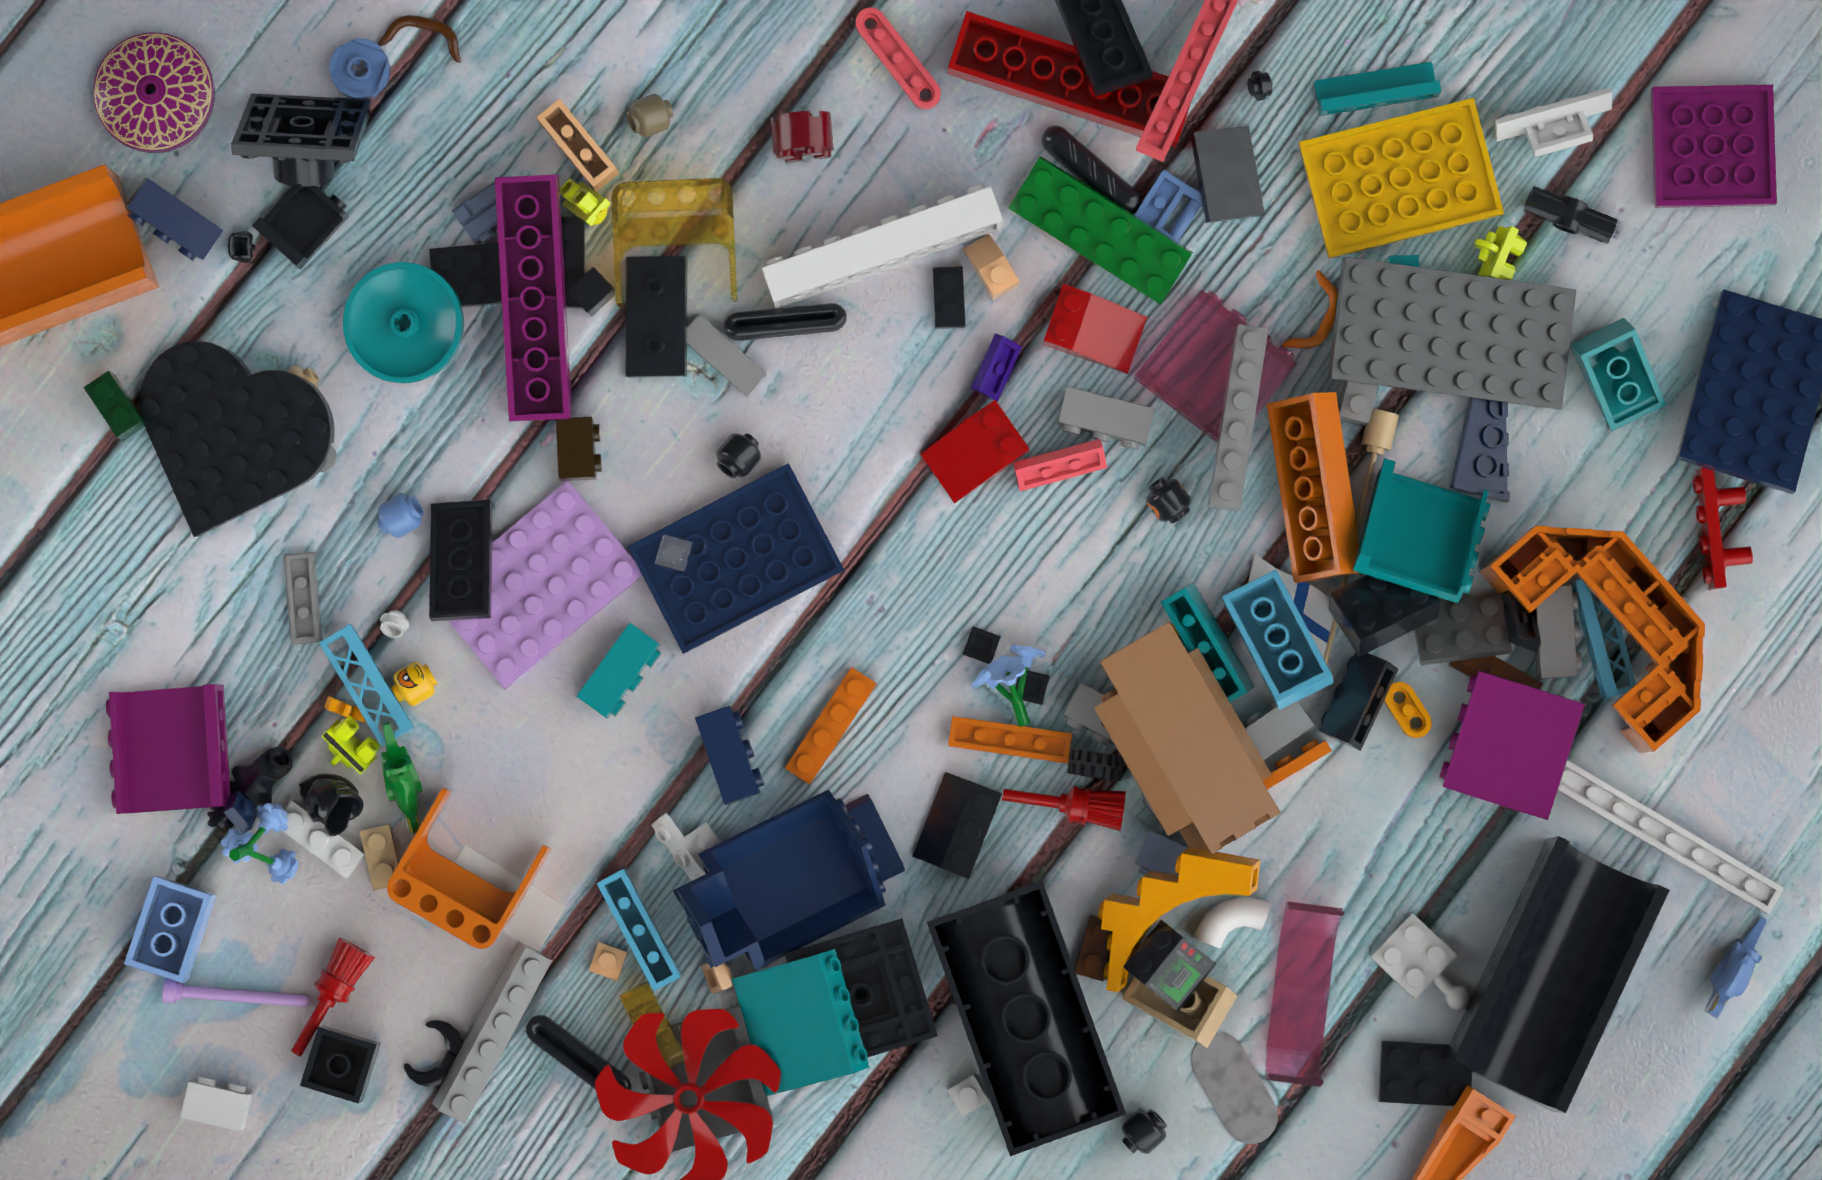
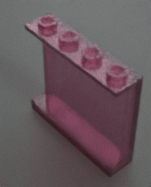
[1133,290,1298,443]

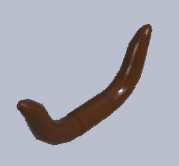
[378,15,461,63]

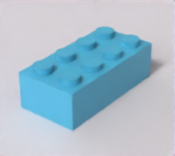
[1222,569,1334,710]

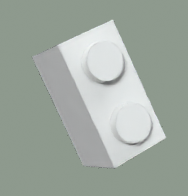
[180,1076,253,1131]

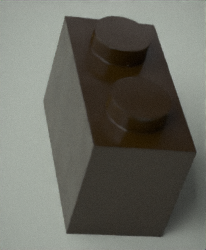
[556,417,602,481]

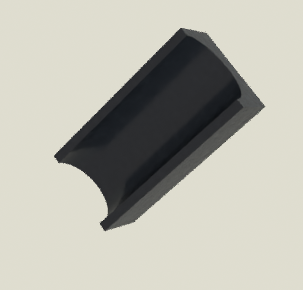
[1443,836,1670,1113]
[926,880,1127,1156]

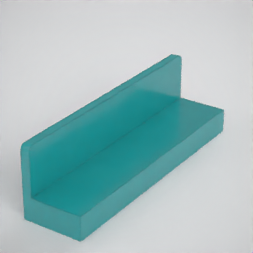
[1314,62,1441,116]

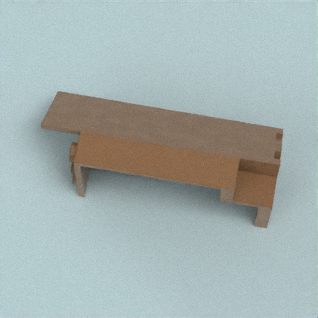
[1094,622,1281,854]

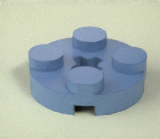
[329,38,391,100]

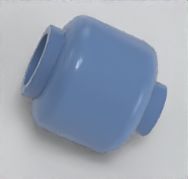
[377,493,424,538]

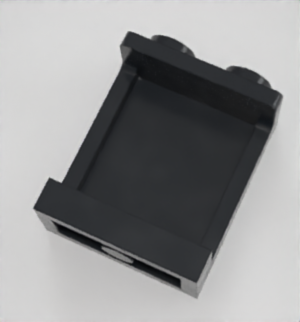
[252,184,349,270]

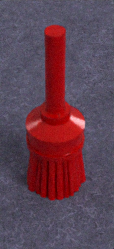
[1002,785,1126,831]
[291,937,375,1057]

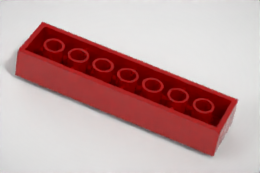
[947,11,1190,148]

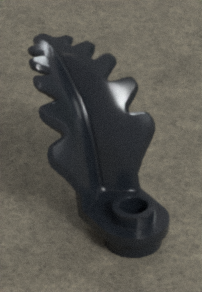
[207,747,293,829]

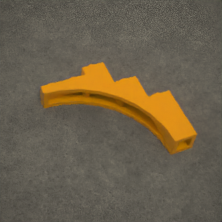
[1098,847,1261,992]

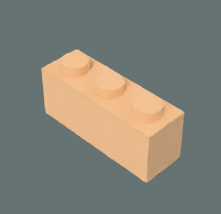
[536,98,619,192]

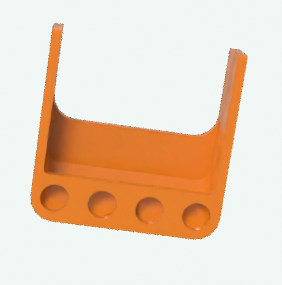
[387,788,551,949]

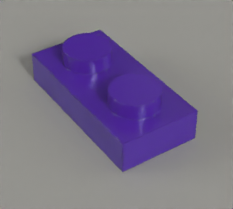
[971,333,1022,402]

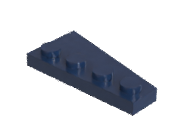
[1450,398,1510,502]

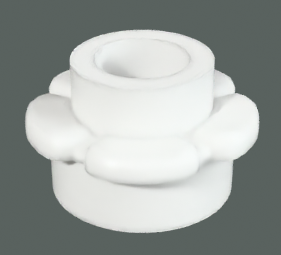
[380,610,409,638]

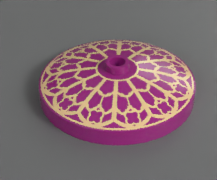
[93,32,215,153]

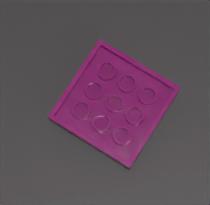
[1651,84,1777,208]

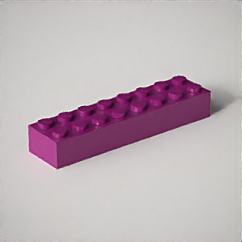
[495,174,573,422]

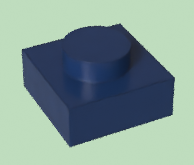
[224,791,258,834]

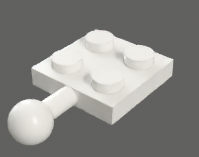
[1370,913,1471,1011]

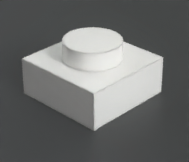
[947,1075,989,1117]

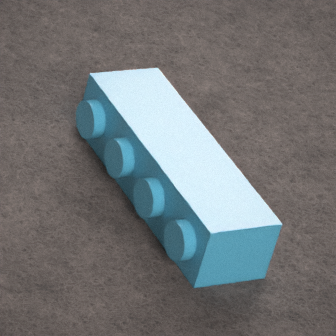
[596,869,683,991]

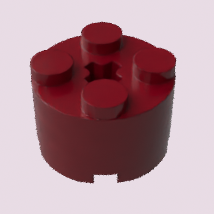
[771,111,834,163]

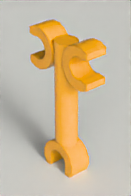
[324,696,370,723]

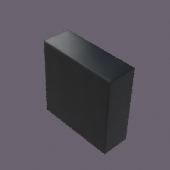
[962,626,1001,664]
[1016,670,1050,705]

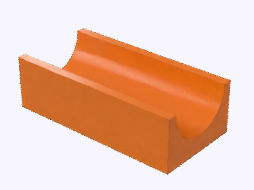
[0,164,159,347]

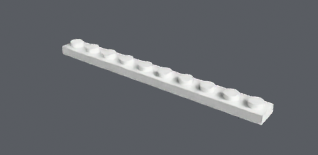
[1558,760,1784,914]

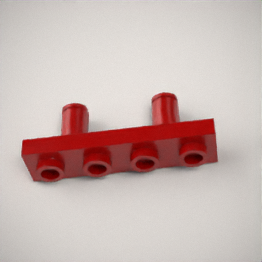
[1692,468,1753,590]

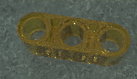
[619,981,684,1068]

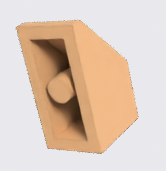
[963,234,1020,301]

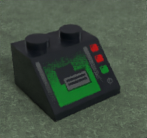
[1123,920,1216,1012]

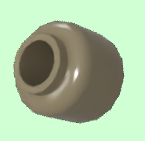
[626,94,674,137]

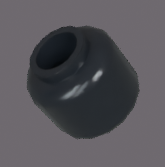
[716,433,761,478]
[1122,1108,1167,1154]

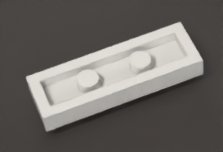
[281,800,365,879]

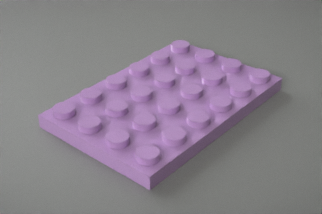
[428,480,642,689]

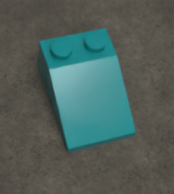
[1570,318,1666,431]

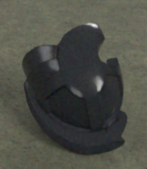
[299,773,364,836]

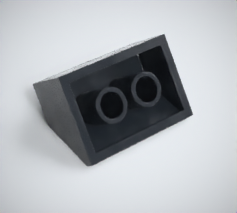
[912,772,1002,879]

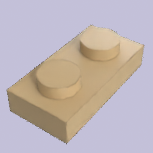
[360,824,399,891]

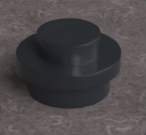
[1247,70,1272,101]

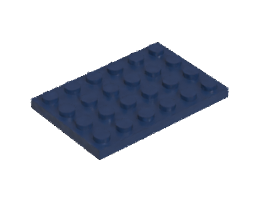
[1676,289,1822,494]
[627,463,845,654]

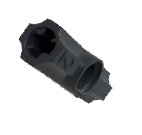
[1523,186,1618,244]

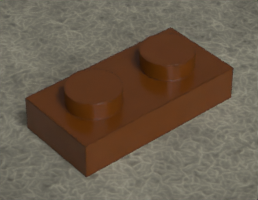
[1075,915,1113,982]

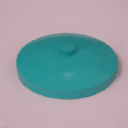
[343,262,464,384]

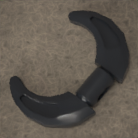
[404,1020,463,1087]

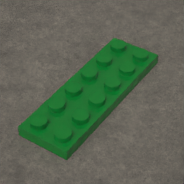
[1008,156,1194,305]

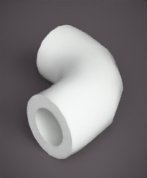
[1193,896,1271,949]

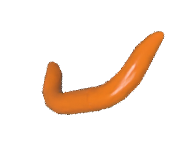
[1282,270,1338,349]

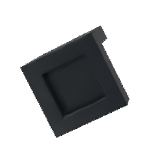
[568,267,618,317]

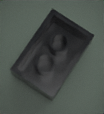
[1329,575,1440,657]

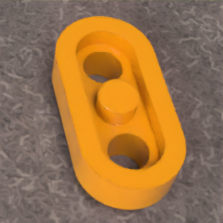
[1384,682,1432,738]

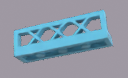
[1570,579,1636,699]
[319,624,415,747]

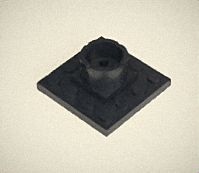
[231,93,371,187]
[785,918,938,1057]

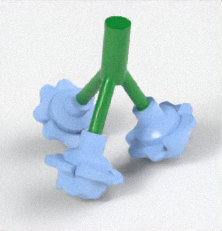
[221,803,298,884]

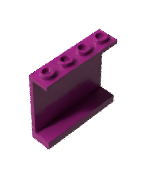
[1439,669,1585,820]
[106,684,231,814]

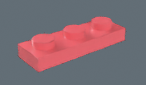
[1013,439,1107,492]

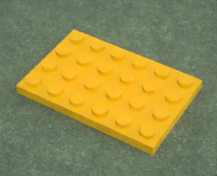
[1298,98,1504,259]

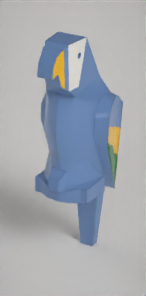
[1704,917,1767,1018]

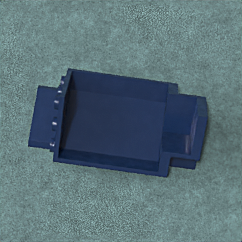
[673,789,905,971]

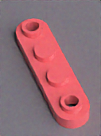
[856,7,941,110]

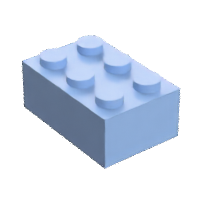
[124,876,217,983]

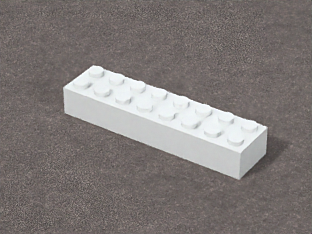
[762,185,1003,309]

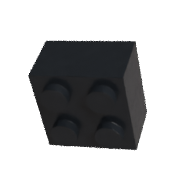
[300,1025,381,1104]

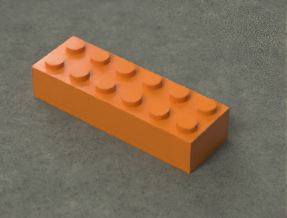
[1267,392,1360,583]

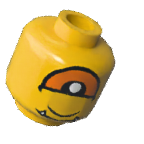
[391,661,438,706]

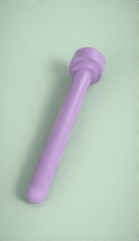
[162,978,311,1007]

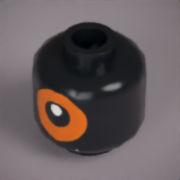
[1146,477,1191,524]

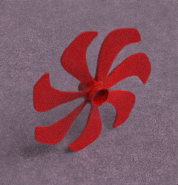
[595,1009,781,1180]

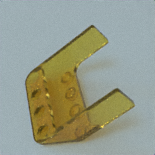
[611,178,739,307]

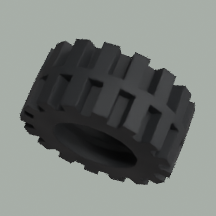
[1067,749,1124,781]

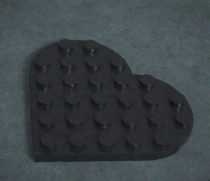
[140,341,335,537]

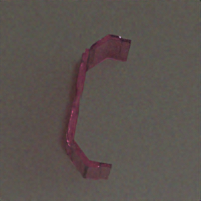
[1265,901,1344,1087]

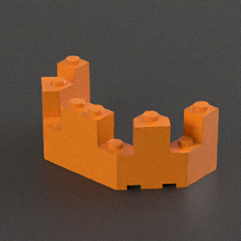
[1479,525,1705,754]

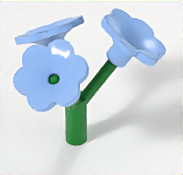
[971,645,1046,727]

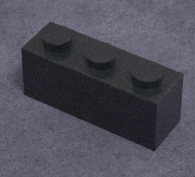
[1319,652,1399,751]

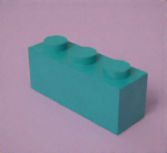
[576,623,661,719]

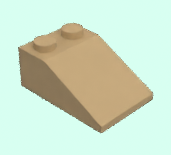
[1122,976,1237,1048]

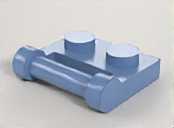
[1135,170,1203,244]

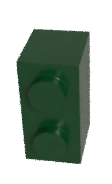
[83,370,146,441]

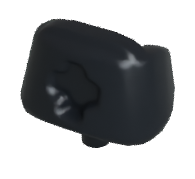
[228,231,255,263]

